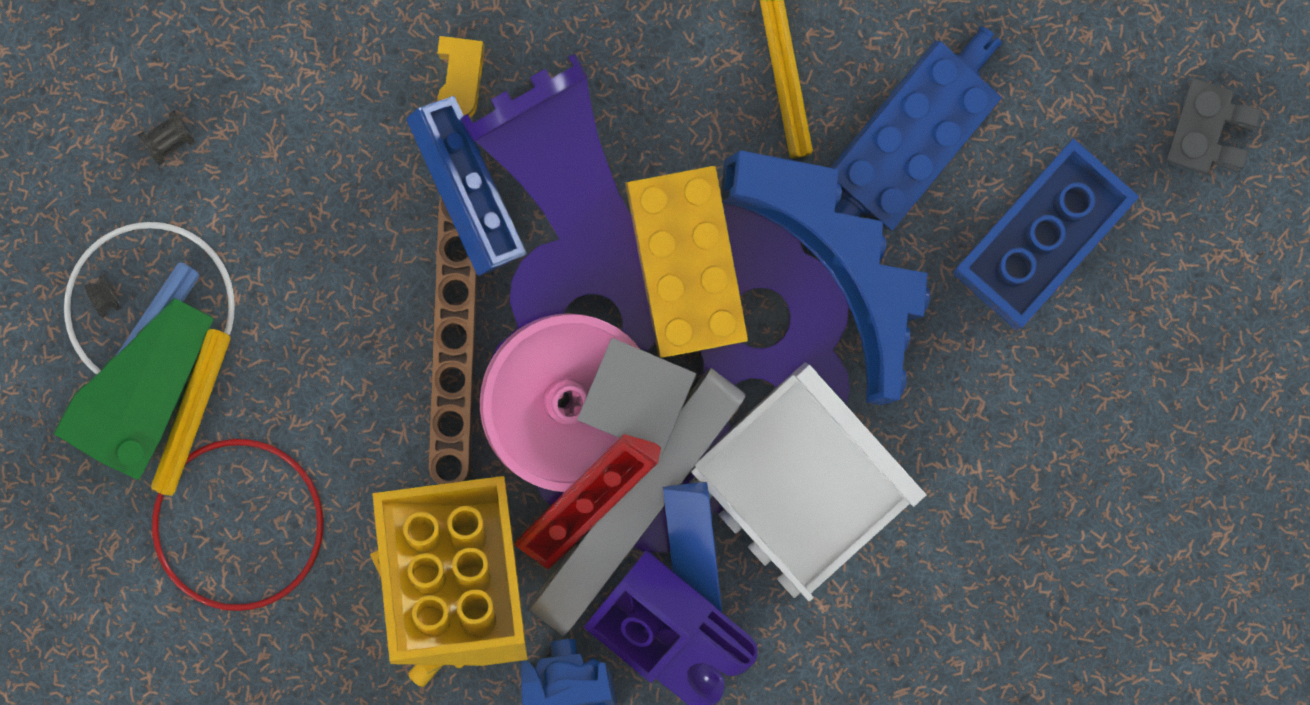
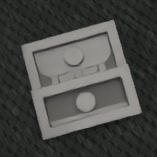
[577,338,696,455]

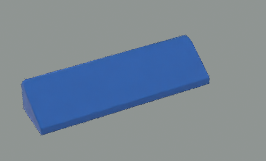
[407,96,527,276]
[663,482,722,612]

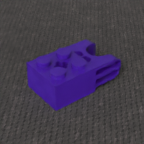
[583,550,758,705]

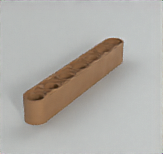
[429,197,478,484]

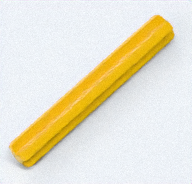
[760,0,813,159]
[151,329,231,496]

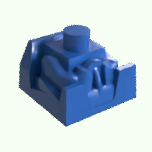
[521,639,618,705]

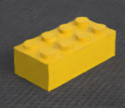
[625,166,748,358]

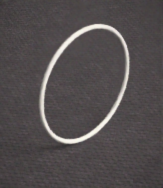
[64,222,235,384]

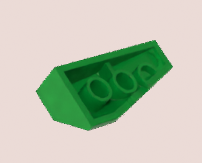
[53,298,214,481]

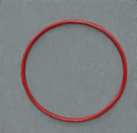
[152,439,323,611]

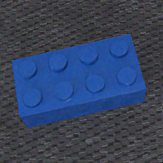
[952,138,1139,331]

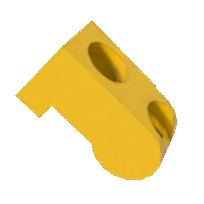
[437,36,485,119]

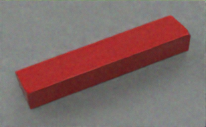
[514,434,661,570]

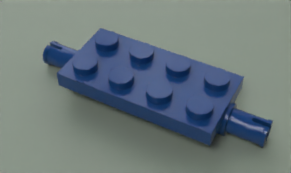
[830,26,1002,231]

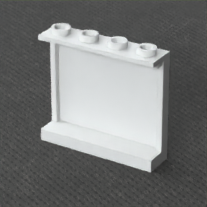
[689,362,927,602]

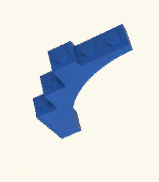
[721,150,930,405]

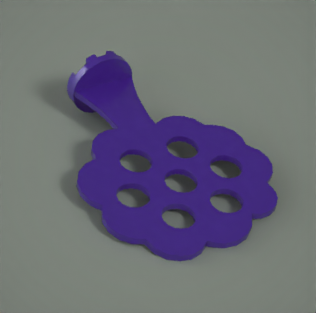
[460,54,850,553]

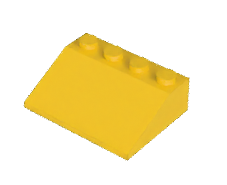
[372,476,528,666]

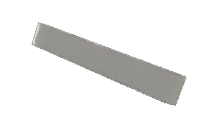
[528,368,746,636]

